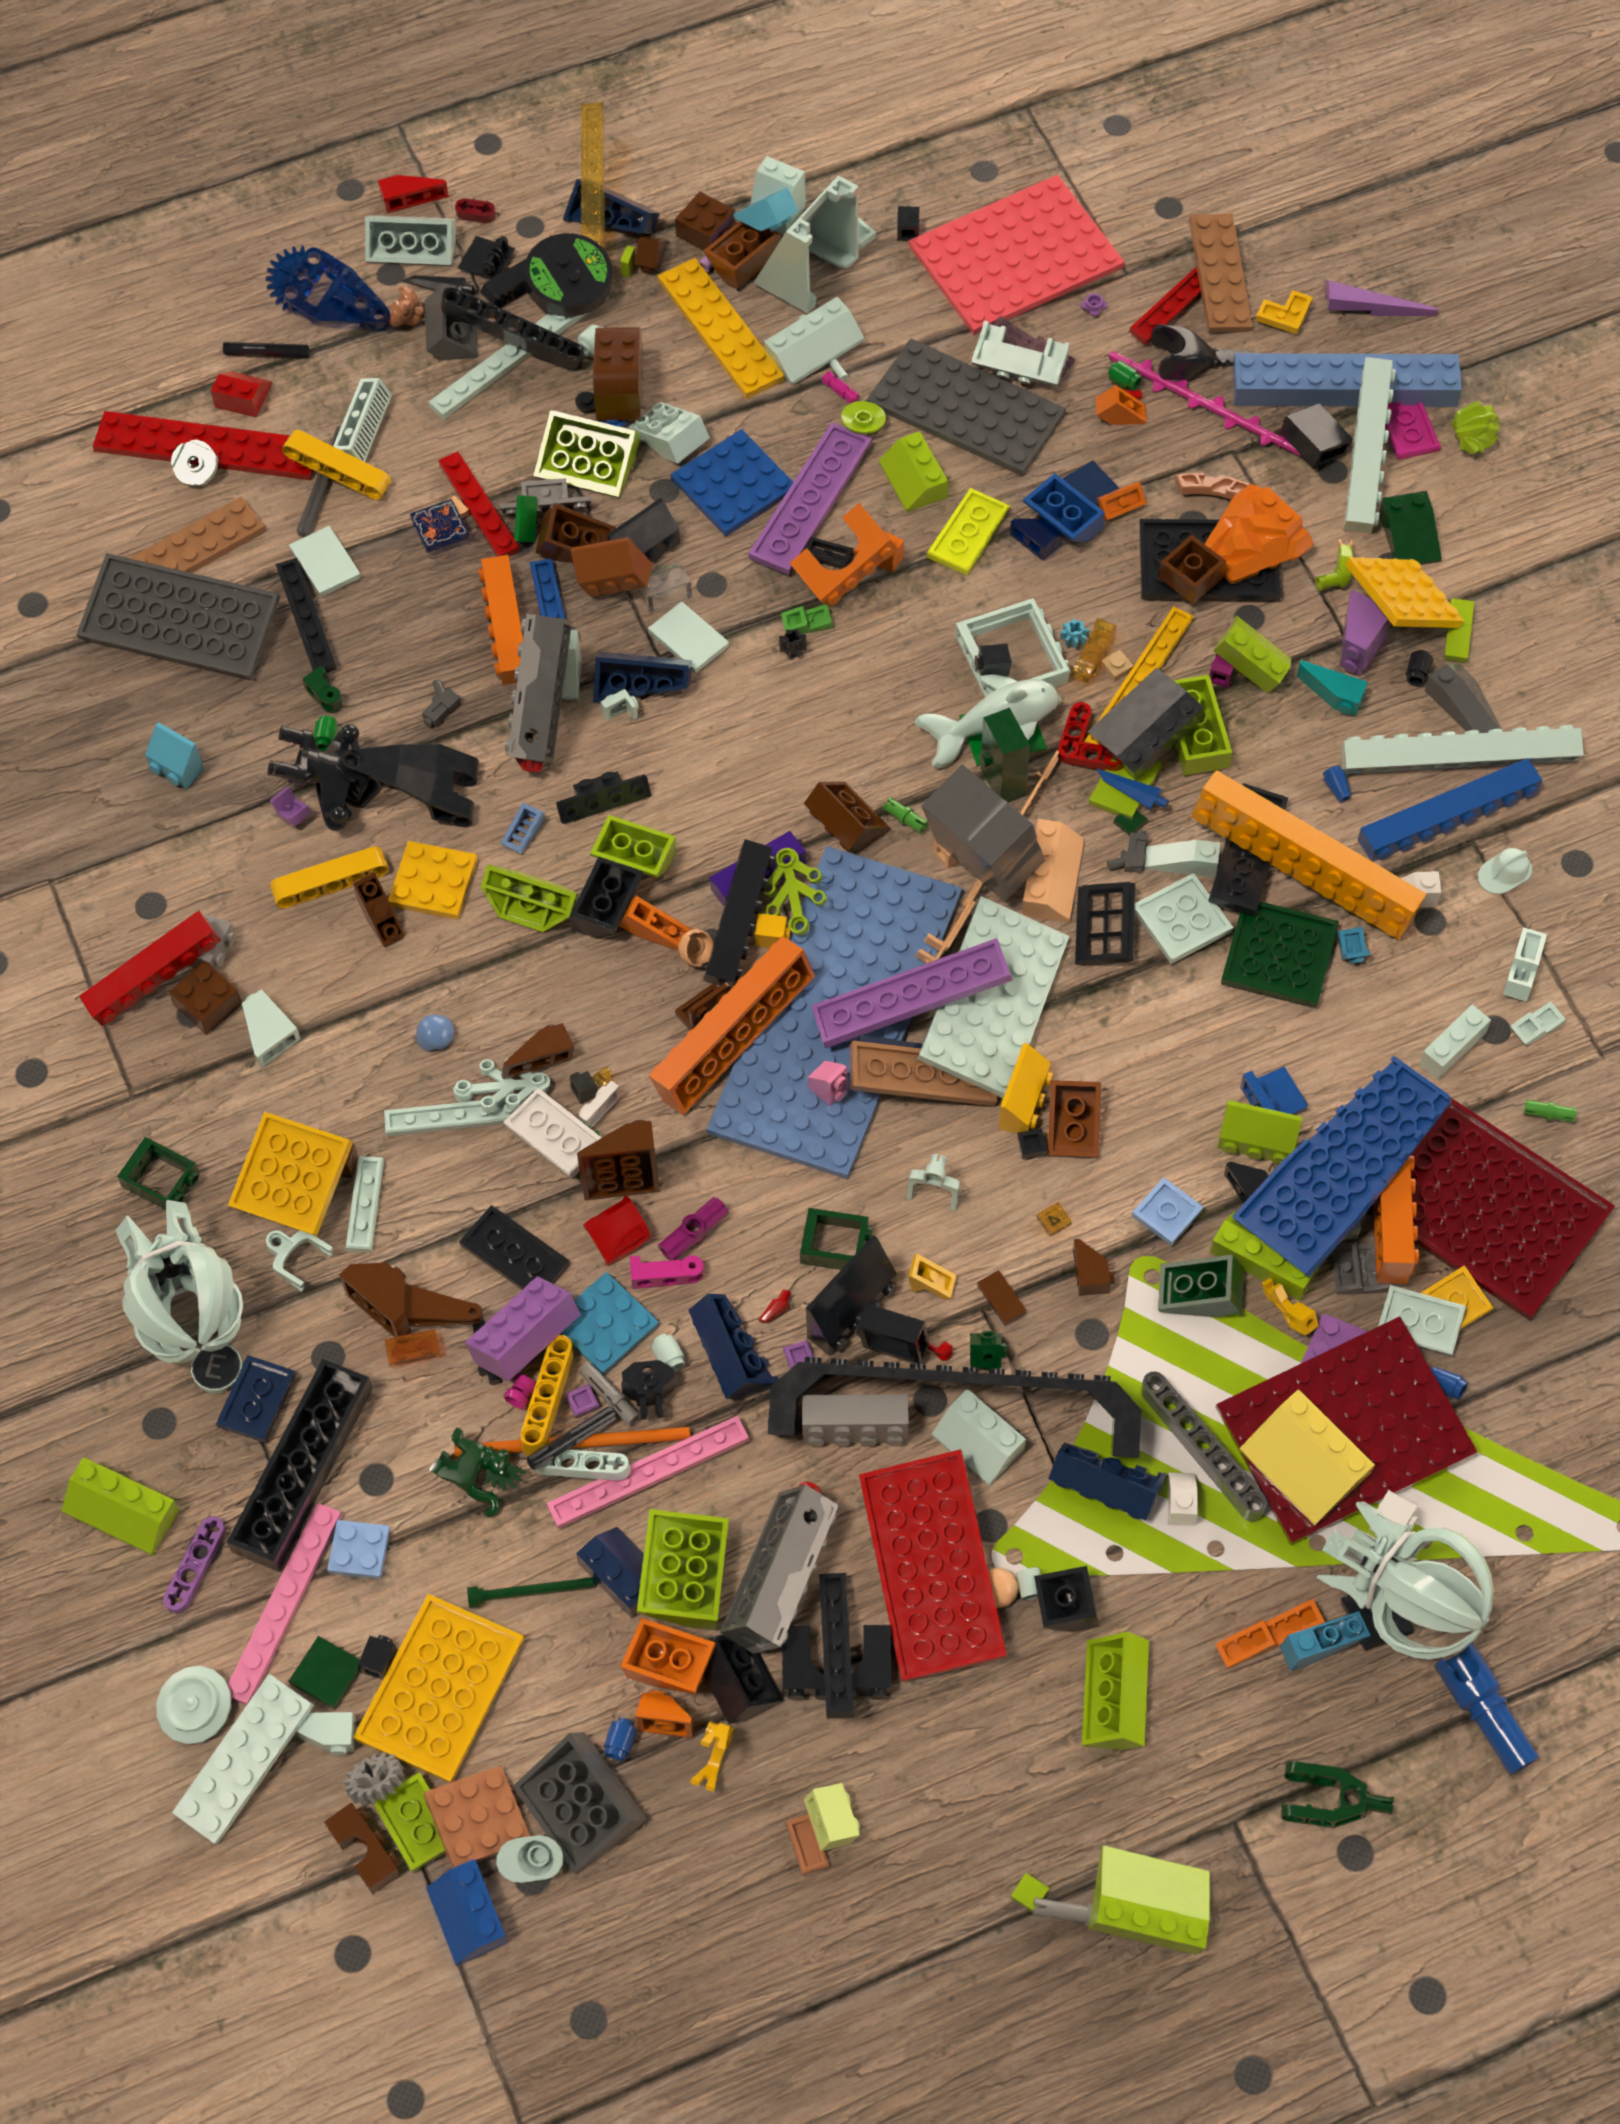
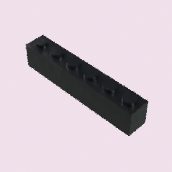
[703,839,775,988]

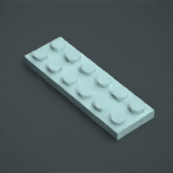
[172,1674,314,1845]

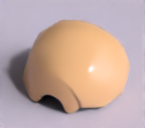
[678,929,713,967]
[989,1567,1019,1608]

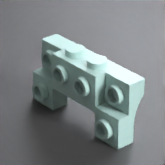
[971,321,1070,387]

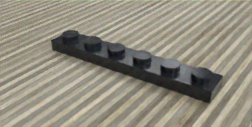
[275,558,337,673]
[819,1573,854,1719]

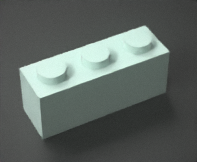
[1419,1005,1491,1080]

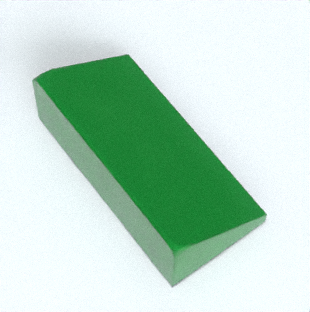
[514,495,538,542]

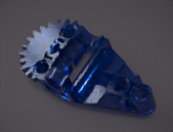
[265,246,390,331]

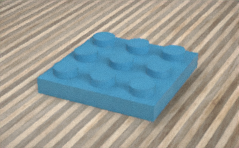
[560,1272,659,1376]

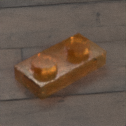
[385,1329,441,1367]

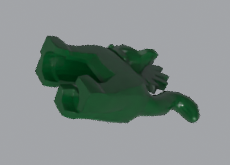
[429,1427,526,1518]

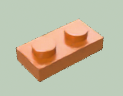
[1097,482,1147,520]

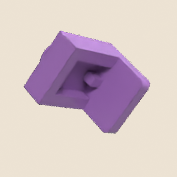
[270,787,312,827]

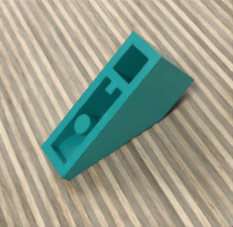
[1297,660,1368,716]

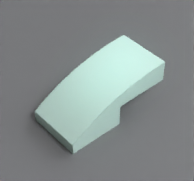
[1510,1001,1566,1046]

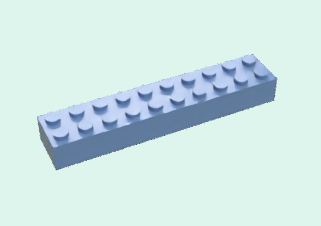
[1232,353,1462,407]

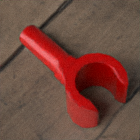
[928,1341,953,1361]

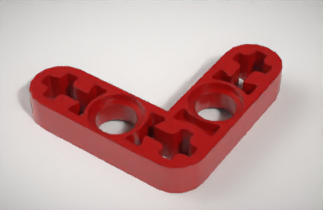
[1058,702,1123,771]

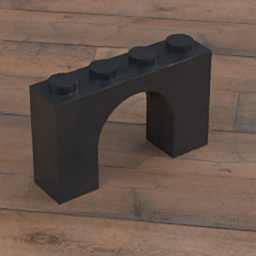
[782,1625,891,1700]

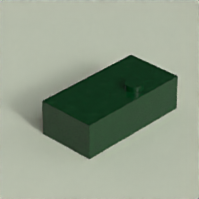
[979,707,1030,803]

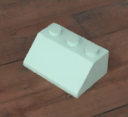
[931,1389,1026,1486]

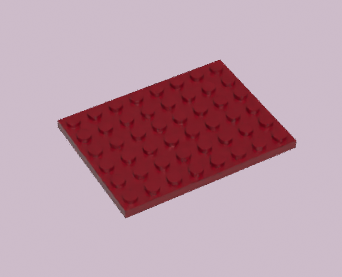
[1368,1098,1615,1320]
[1215,1316,1478,1545]

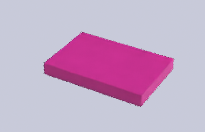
[1385,402,1441,460]

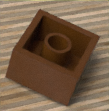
[675,191,736,251]
[1158,534,1226,604]
[168,961,242,1035]

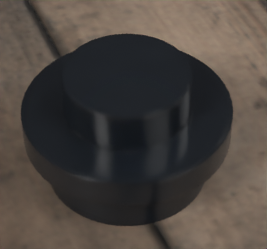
[575,392,595,413]

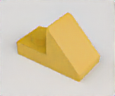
[908,1254,957,1300]

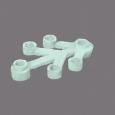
[453,1058,550,1113]

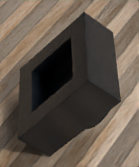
[1017,1128,1047,1159]

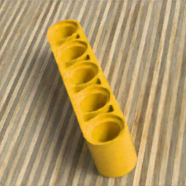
[282,430,391,500]
[269,846,389,909]
[520,1335,573,1456]

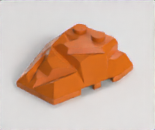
[1205,484,1314,584]

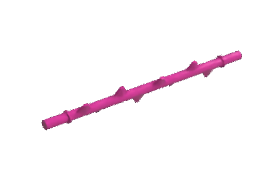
[1108,351,1302,457]

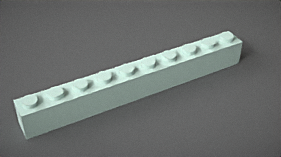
[1341,725,1584,774]

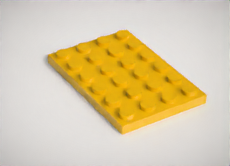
[353,1594,525,1783]

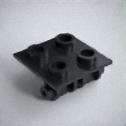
[458,236,515,279]

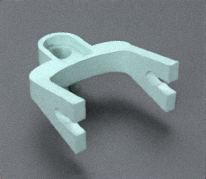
[907,1154,961,1211]
[266,1230,333,1293]

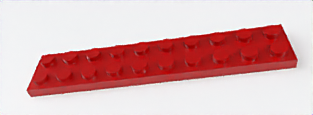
[93,411,320,481]

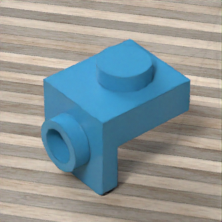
[1337,927,1370,963]

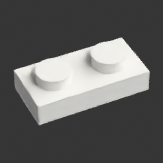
[579,1081,620,1128]

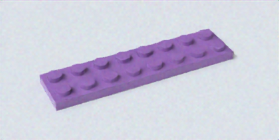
[748,422,872,575]
[811,938,1012,1048]

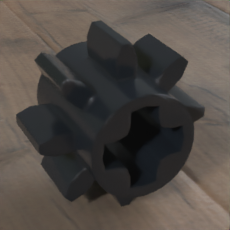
[779,629,807,658]

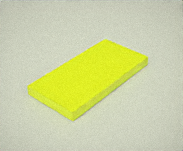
[927,488,1010,575]

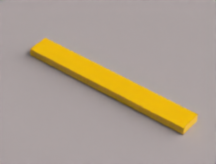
[1084,606,1194,744]

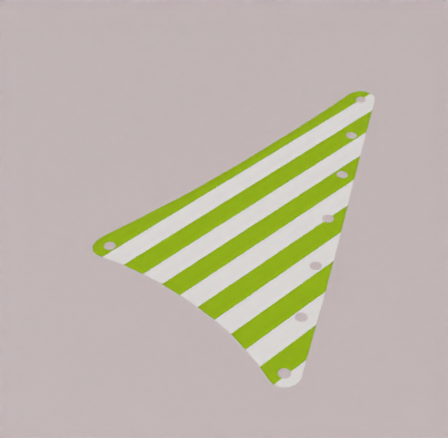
[991,1256,1620,1579]

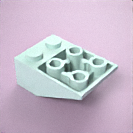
[629,402,710,463]

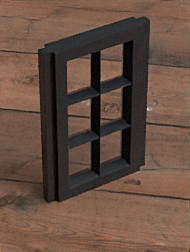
[1075,882,1136,966]

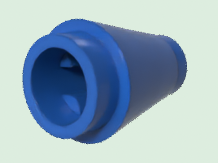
[1323,765,1352,803]
[1431,1366,1468,1400]

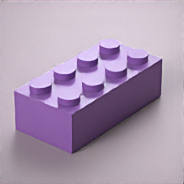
[465,1276,581,1381]

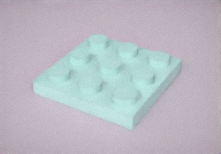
[1135,873,1233,964]

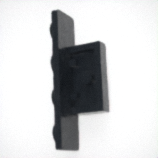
[556,771,651,824]

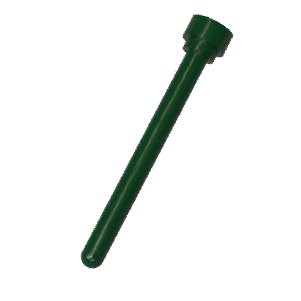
[467,1577,596,1609]

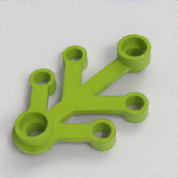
[762,848,827,936]

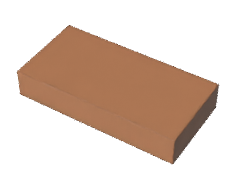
[785,1814,829,1876]

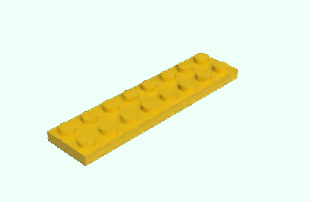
[657,258,784,399]

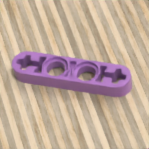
[163,1516,226,1614]

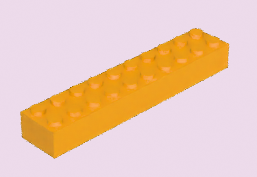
[1191,770,1426,940]

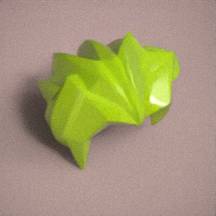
[1451,401,1500,454]

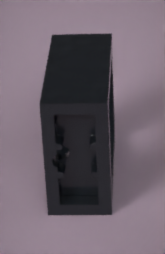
[855,1303,930,1364]

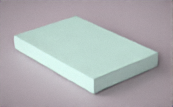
[289,526,361,597]
[648,601,729,674]
[1378,1285,1466,1356]

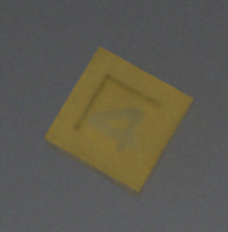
[1036,1202,1072,1237]

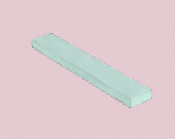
[384,1099,516,1137]

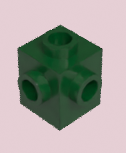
[970,1331,1007,1370]

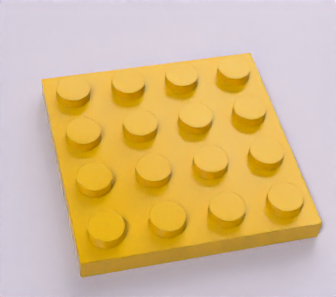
[1345,557,1464,628]
[228,1111,353,1236]

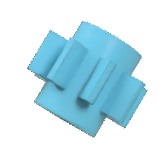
[1060,619,1089,649]

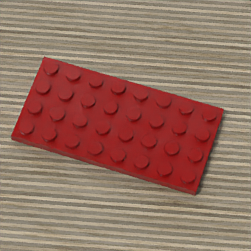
[859,1449,1008,1682]

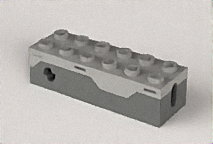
[505,614,572,773]
[720,1481,839,1654]

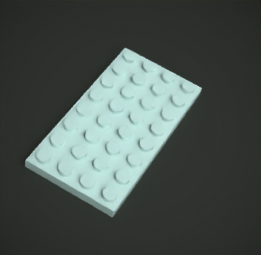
[917,896,1069,1098]

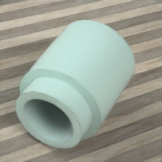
[651,1334,686,1373]

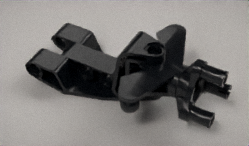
[267,724,480,831]

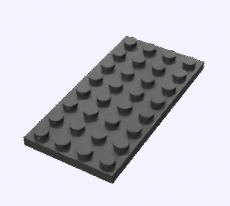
[867,338,1066,476]
[76,553,280,680]

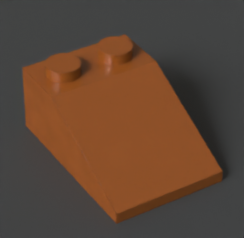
[1048,1080,1101,1157]

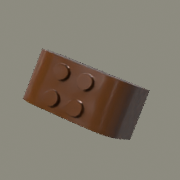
[593,327,643,420]

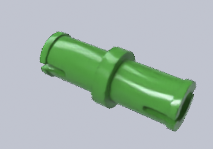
[883,797,929,835]
[1524,1099,1577,1124]

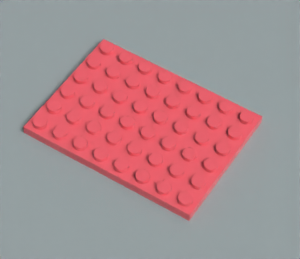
[908,175,1125,336]

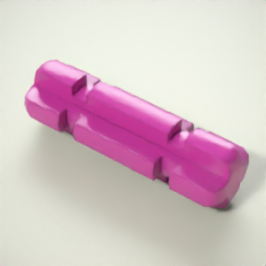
[822,371,859,404]

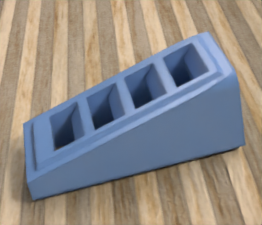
[500,803,546,855]

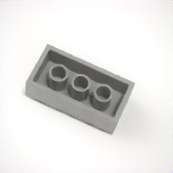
[802,1394,908,1447]

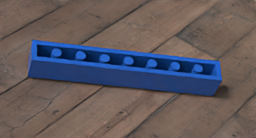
[1358,758,1542,862]

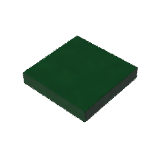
[289,1636,360,1710]

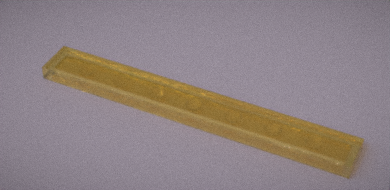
[581,102,605,249]

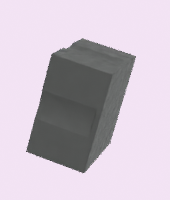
[921,764,1045,902]

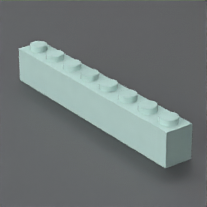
[1344,357,1396,534]

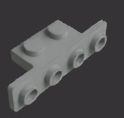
[500,478,591,515]

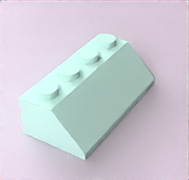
[365,215,456,265]
[764,297,865,385]

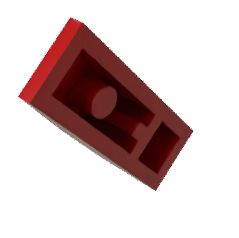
[378,175,449,214]

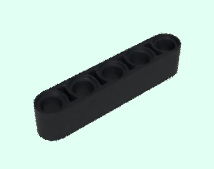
[481,259,527,308]

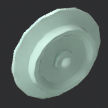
[156,1666,231,1744]

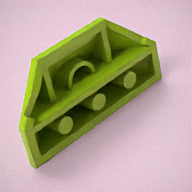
[480,864,578,932]

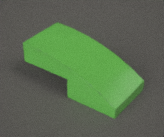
[781,604,834,634]

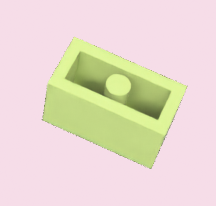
[804,1783,860,1851]

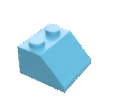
[733,187,799,231]
[145,722,204,789]

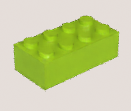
[1173,674,1232,776]

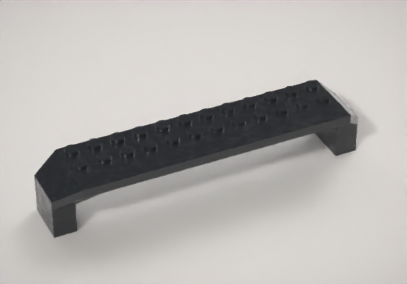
[768,1357,1142,1458]

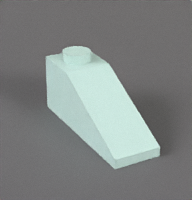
[1144,840,1220,878]
[294,1712,356,1756]

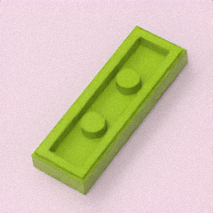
[1443,598,1474,663]

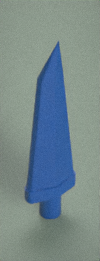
[1096,768,1169,810]

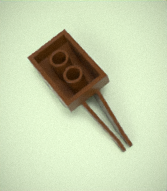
[339,1262,483,1342]

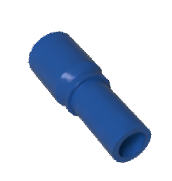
[1434,1642,1539,1775]

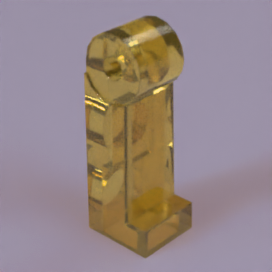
[1072,618,1117,684]

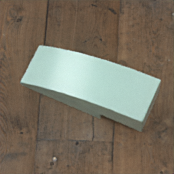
[1503,927,1547,1002]

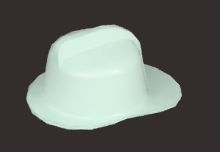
[1478,848,1532,894]
[496,1835,563,1882]

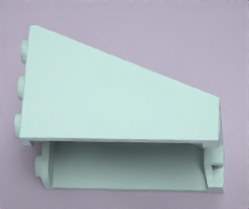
[755,175,858,314]

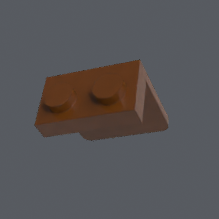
[675,982,731,1031]

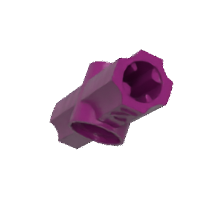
[658,1196,729,1261]

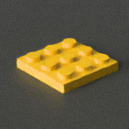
[388,841,478,920]

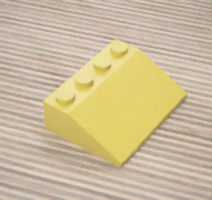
[1239,1389,1374,1526]

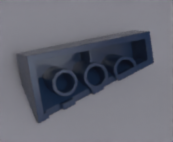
[562,179,660,234]
[593,652,692,703]
[688,1294,778,1399]
[1048,1442,1168,1520]

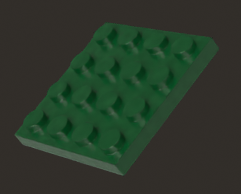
[1221,901,1339,1008]

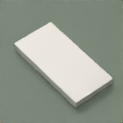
[503,1088,602,1179]

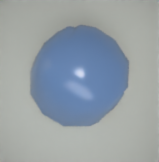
[415,1014,455,1052]

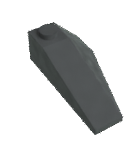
[1425,663,1502,733]

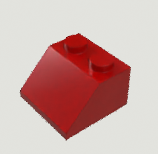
[211,371,272,417]

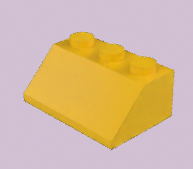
[999,1043,1054,1134]

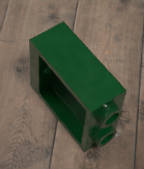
[117,1137,200,1210]
[800,1208,873,1270]

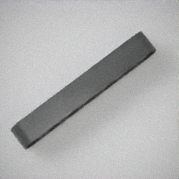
[1141,1371,1267,1522]

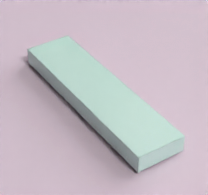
[345,1156,384,1253]

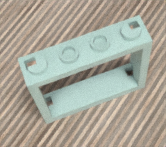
[955,598,1071,697]

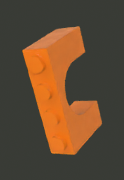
[790,503,898,607]

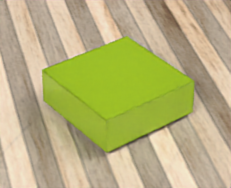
[620,245,636,278]
[1011,1873,1049,1913]

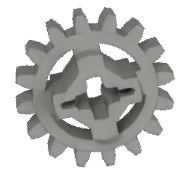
[344,1752,404,1806]

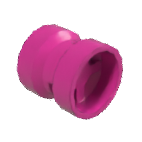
[503,1374,536,1410]

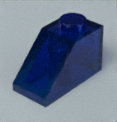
[1010,519,1063,561]

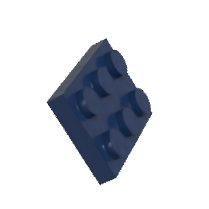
[216,1355,296,1443]

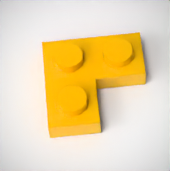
[1255,290,1313,334]

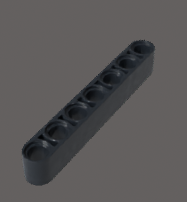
[440,287,584,371]

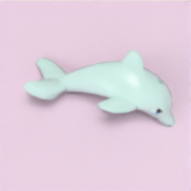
[914,674,1062,768]

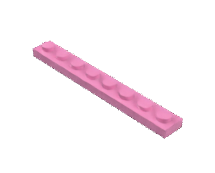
[547,1415,749,1529]
[228,1503,342,1706]

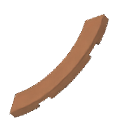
[1175,473,1249,500]

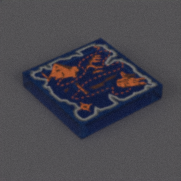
[410,499,469,553]

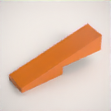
[1215,1599,1325,1669]

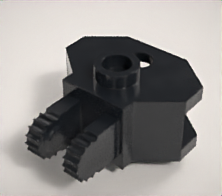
[621,1360,675,1420]

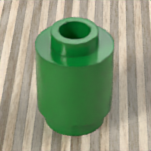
[1108,360,1142,391]
[313,715,338,751]

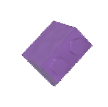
[1340,590,1391,676]

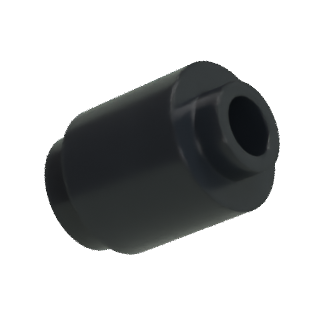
[1406,650,1433,686]

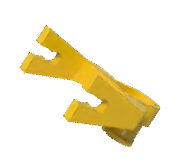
[690,1721,735,1793]

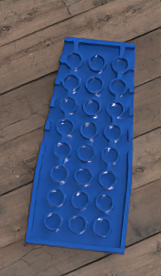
[1232,1056,1452,1278]

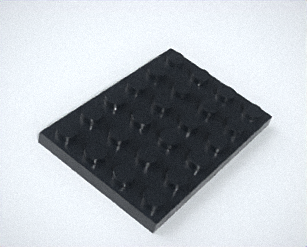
[1139,519,1281,601]

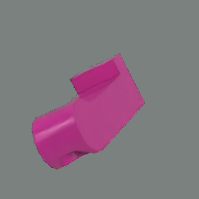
[630,1255,703,1289]

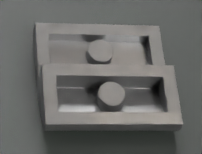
[1332,1241,1390,1294]

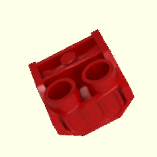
[583,1195,651,1267]

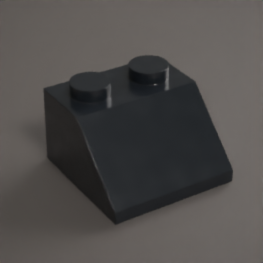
[1034,1566,1100,1632]

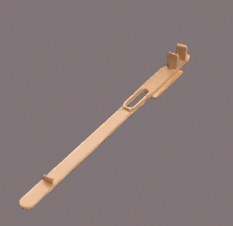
[914,750,1059,964]

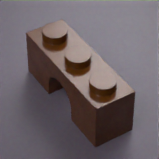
[324,1802,400,1895]

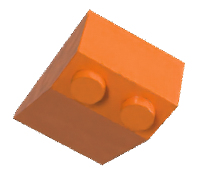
[620,1618,716,1694]

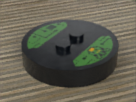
[524,233,612,317]

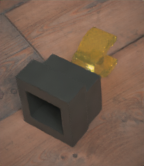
[570,1067,613,1105]

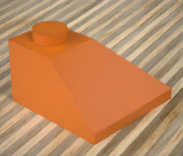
[636,1690,694,1738]

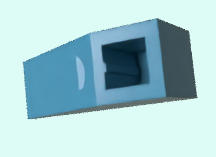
[1280,1611,1371,1671]

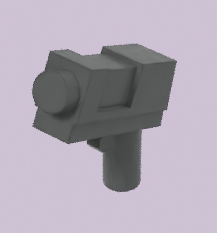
[422,679,461,728]
[1107,830,1148,873]

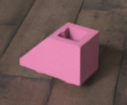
[808,1061,847,1106]

